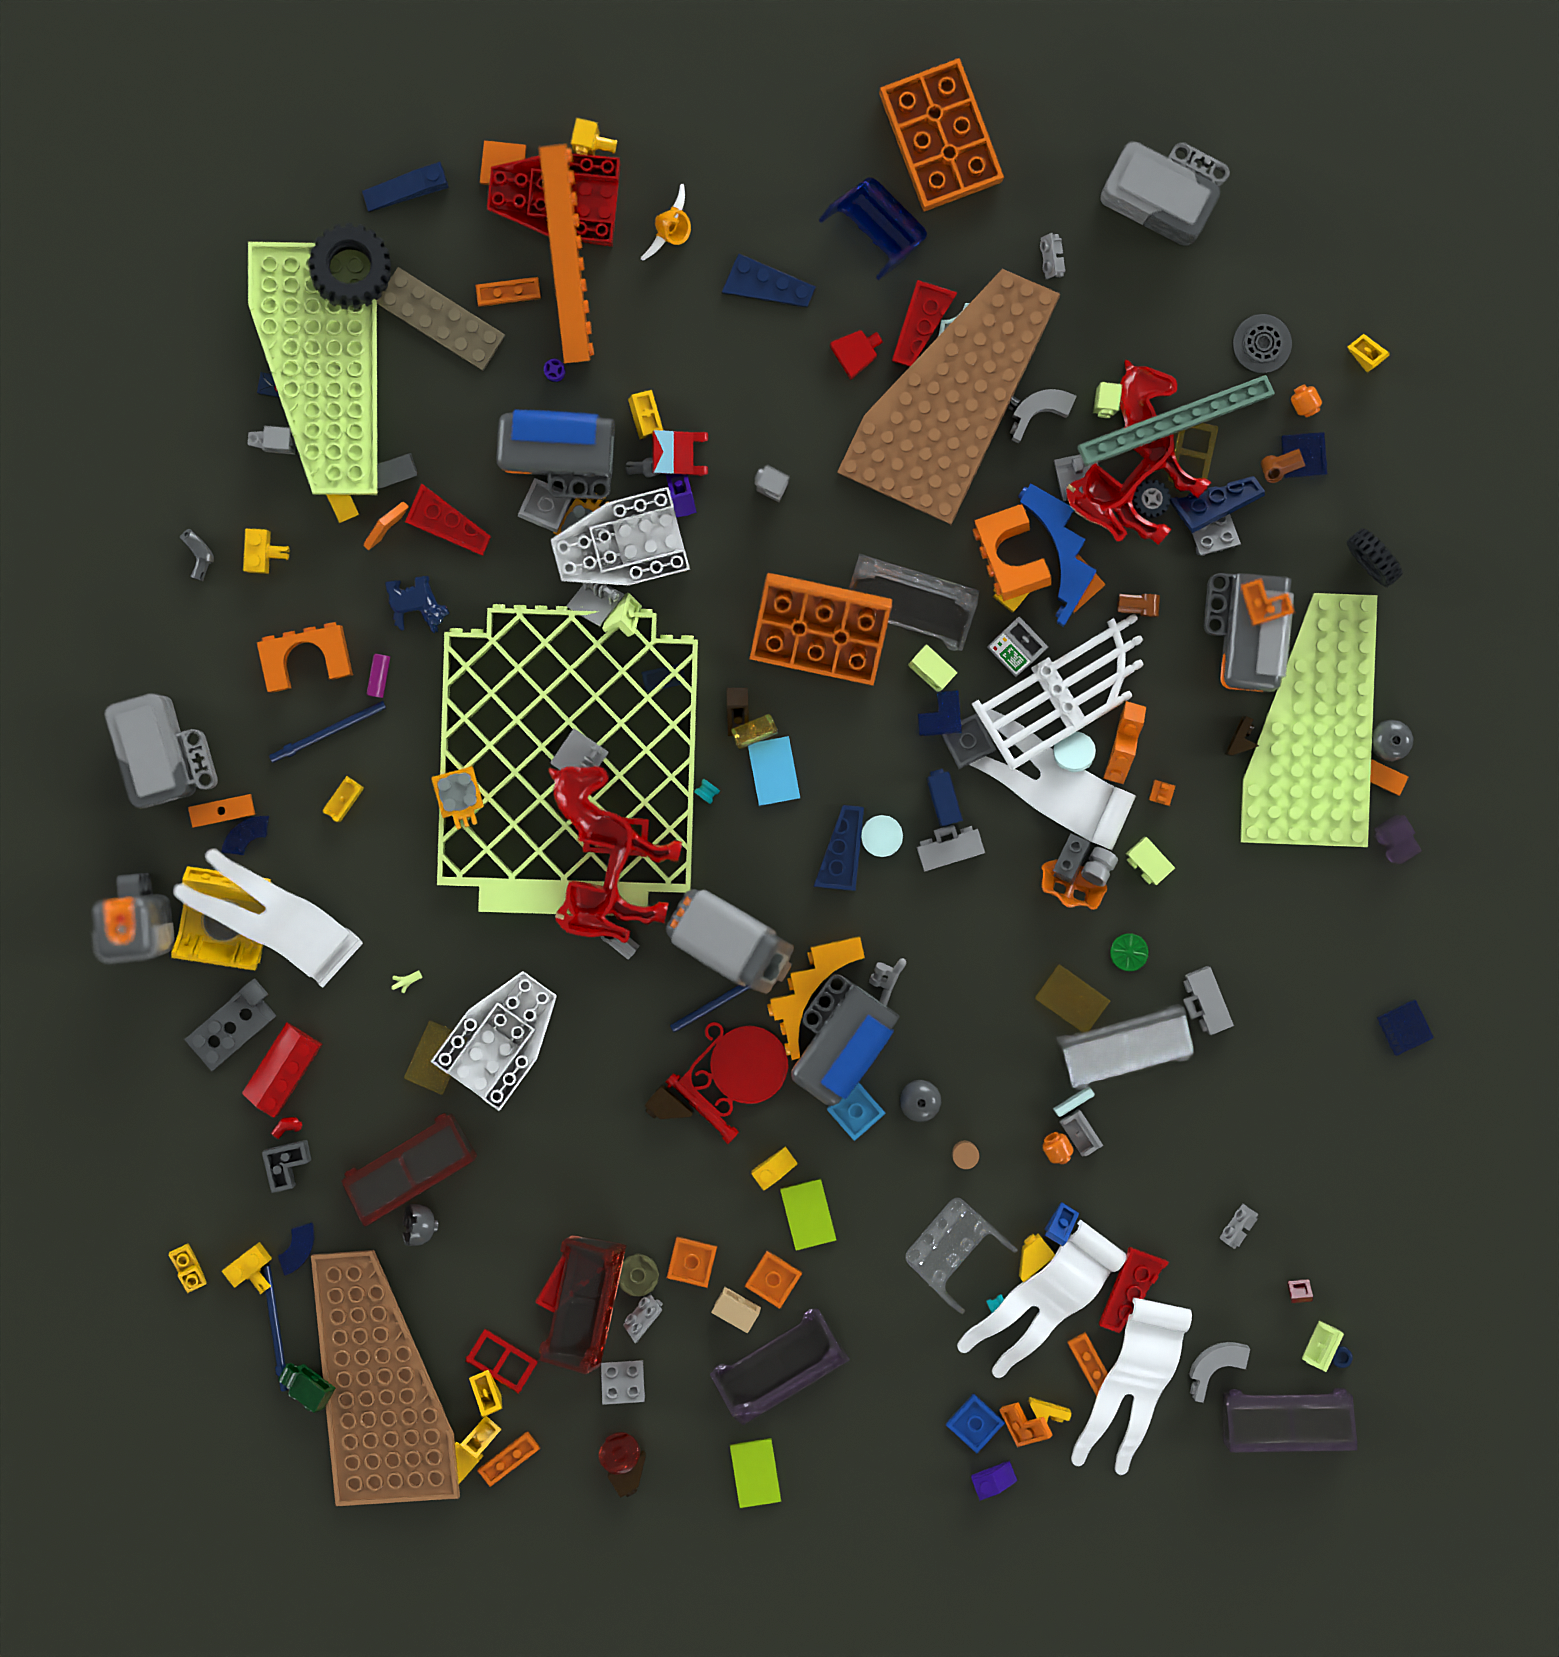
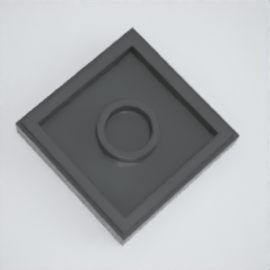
[940,713,996,769]

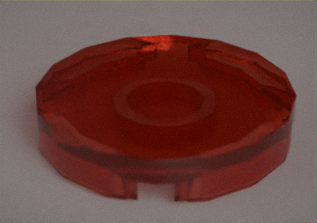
[599,1432,640,1475]

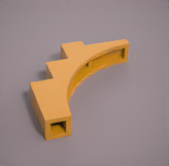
[767,936,865,1060]

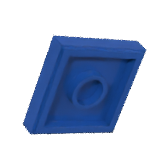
[946,1394,1005,1454]

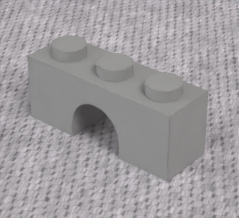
[755,465,789,502]

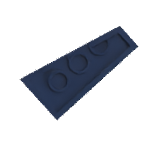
[722,253,816,307]
[1170,476,1265,533]
[814,805,864,891]

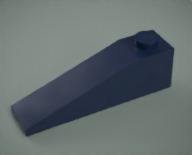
[362,162,449,212]

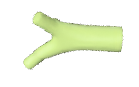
[391,970,423,993]

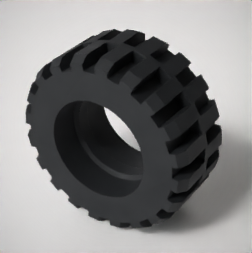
[309,223,391,309]

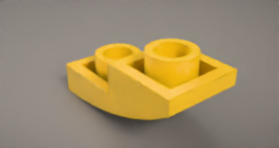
[326,495,359,523]
[169,1243,207,1293]

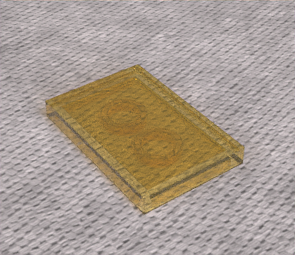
[1035,964,1110,1035]
[404,1020,468,1095]

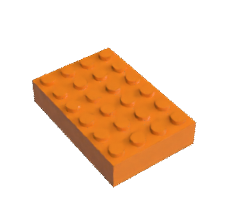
[879,58,1004,212]
[750,573,892,686]

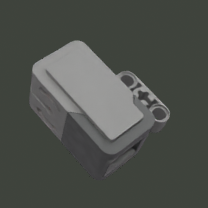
[1100,142,1229,246]
[106,694,218,808]

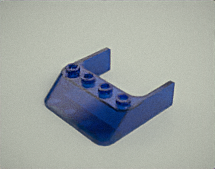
[819,177,927,281]

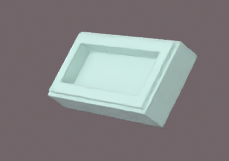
[1053,1086,1095,1117]

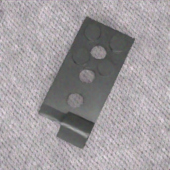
[184,978,276,1071]

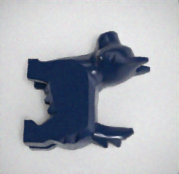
[385,576,450,633]

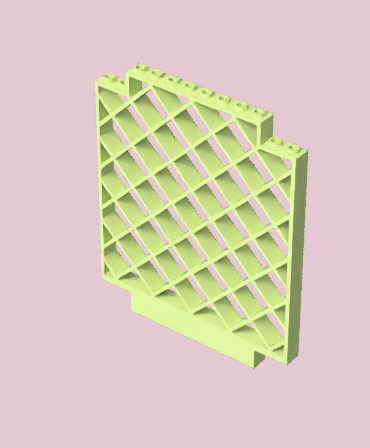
[437,604,698,916]

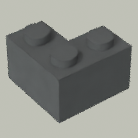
[262,1140,312,1193]

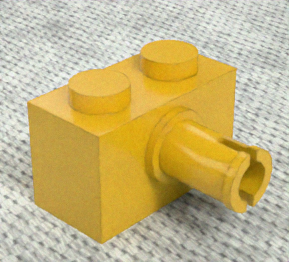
[571,118,617,155]
[243,529,290,574]
[222,1242,272,1294]

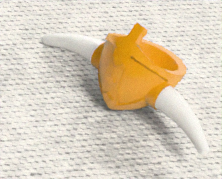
[641,184,691,260]

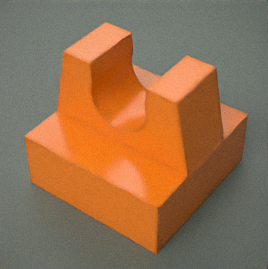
[1149,780,1175,806]

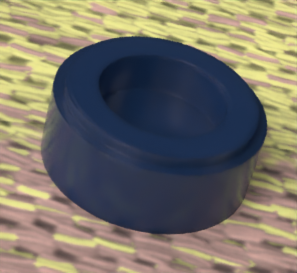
[1332,1346,1353,1368]

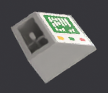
[987,617,1048,677]

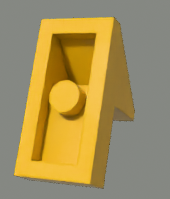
[1028,1397,1072,1422]
[460,1416,501,1460]

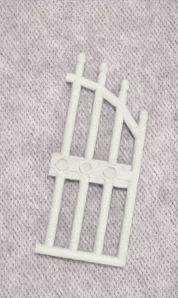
[972,614,1144,770]

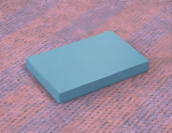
[748,736,800,806]

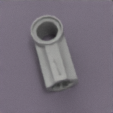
[601,936,640,960]

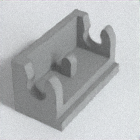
[1059,1109,1103,1156]

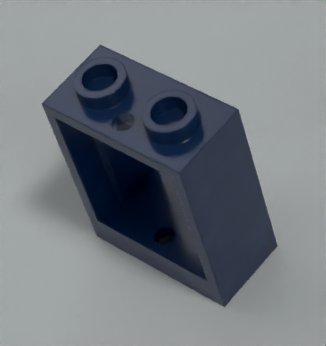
[926,769,962,826]

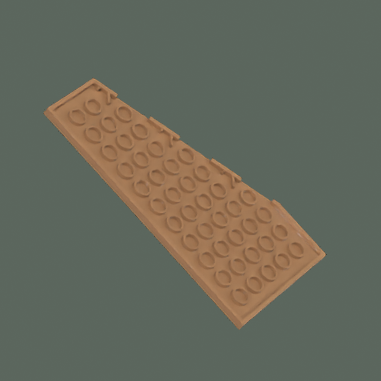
[837,269,1060,525]
[311,1250,460,1506]

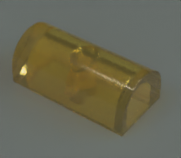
[731,714,778,750]

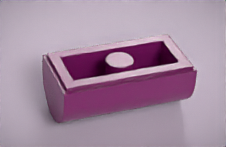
[367,654,391,698]

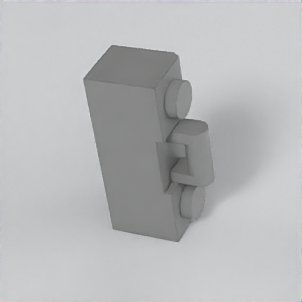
[917,824,985,871]
[1183,966,1234,1035]

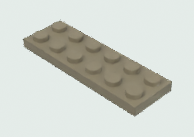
[377,267,505,371]

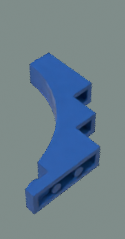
[1018,484,1097,627]

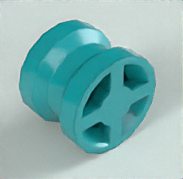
[694,779,720,804]
[986,1294,1004,1313]

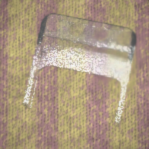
[906,1198,1018,1314]

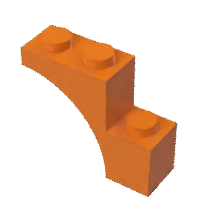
[1103,701,1146,784]

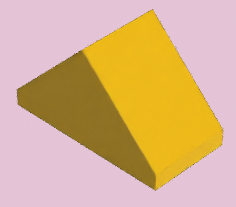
[1348,334,1390,373]
[469,1370,502,1417]

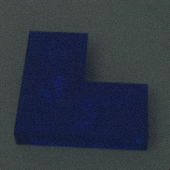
[918,690,962,736]

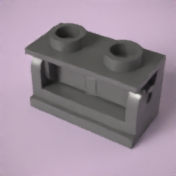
[1053,834,1091,885]

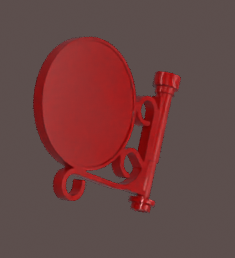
[665,1022,788,1144]

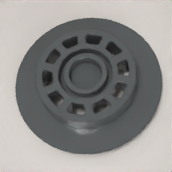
[1233,314,1292,373]

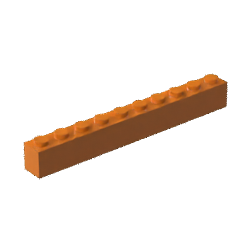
[539,145,594,363]

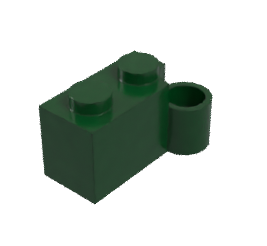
[278,1363,336,1413]

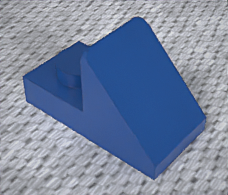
[1045,1202,1079,1246]

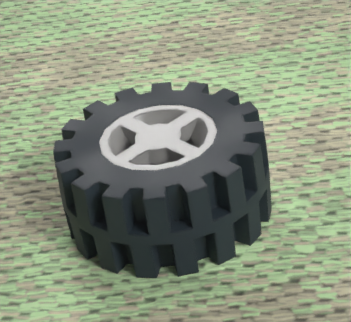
[1132,480,1171,519]

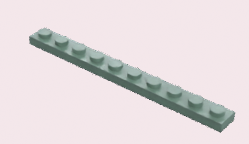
[1078,375,1275,467]

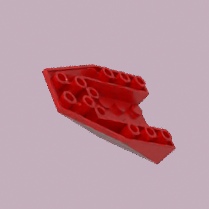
[487,153,621,247]

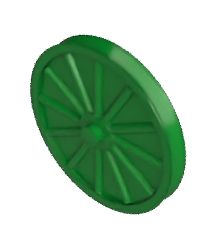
[1110,933,1149,971]

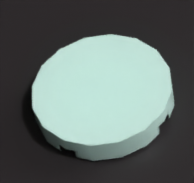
[1053,732,1096,772]
[861,815,903,857]

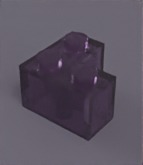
[1374,815,1422,864]

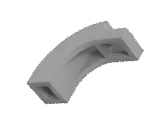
[1010,389,1077,443]
[1189,1342,1250,1403]

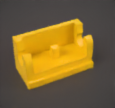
[628,390,663,439]
[323,776,364,822]

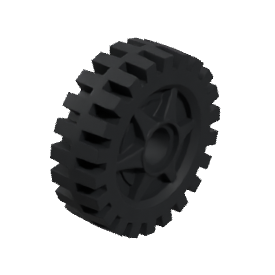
[1346,528,1403,588]

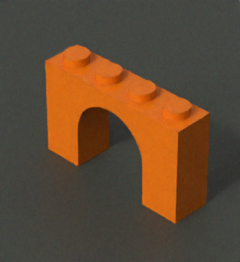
[972,504,1051,602]
[257,622,353,693]

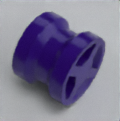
[544,359,566,382]

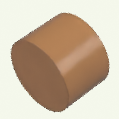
[952,1141,979,1169]

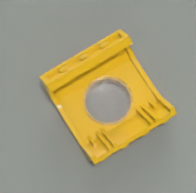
[172,866,271,970]

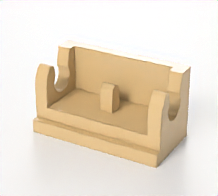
[711,1287,761,1333]

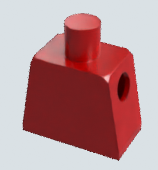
[830,330,883,380]

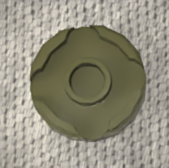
[617,1254,659,1296]

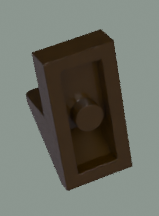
[1225,716,1259,756]

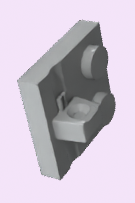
[1054,454,1099,502]
[518,478,572,533]

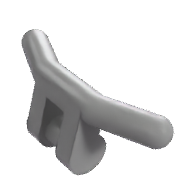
[869,958,907,1006]

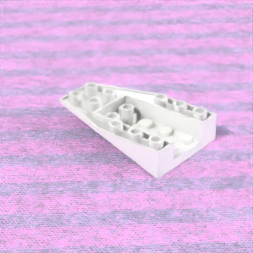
[551,487,690,585]
[431,971,557,1111]

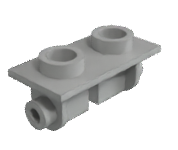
[1040,233,1066,279]
[1220,1204,1259,1249]

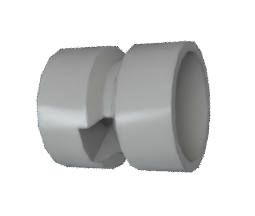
[1081,847,1118,887]

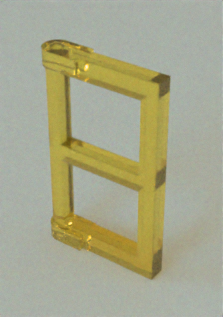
[1168,423,1218,482]

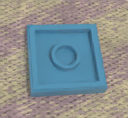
[827,1082,886,1141]

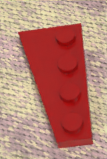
[892,280,957,367]
[405,483,491,556]
[1099,1247,1169,1333]

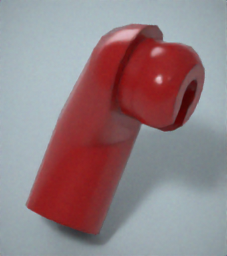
[271,1117,302,1139]

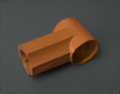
[1261,449,1305,483]
[1117,594,1160,617]

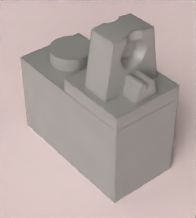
[248,426,296,454]

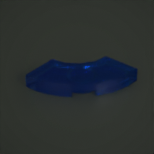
[221,816,269,855]
[278,1222,314,1276]

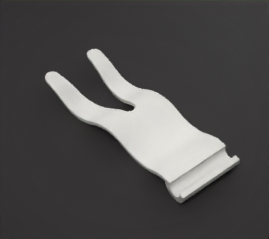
[969,709,1136,851]
[174,849,363,988]
[957,1220,1126,1378]
[1071,1297,1192,1475]

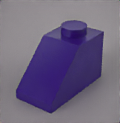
[666,474,697,518]
[971,1461,1017,1500]

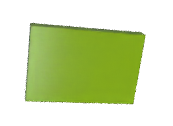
[780,1179,836,1250]
[730,1438,781,1508]

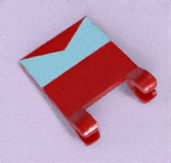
[652,430,708,476]

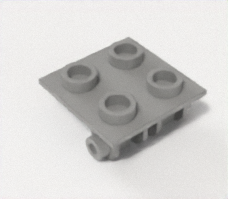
[1192,514,1241,556]
[566,582,625,627]
[550,729,609,770]
[623,1293,663,1343]
[601,1360,645,1405]

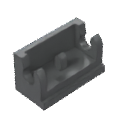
[377,453,418,489]

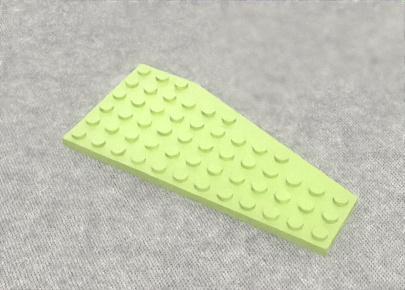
[248,242,377,495]
[1240,593,1377,847]

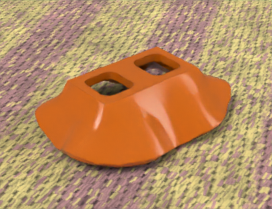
[1041,860,1107,910]

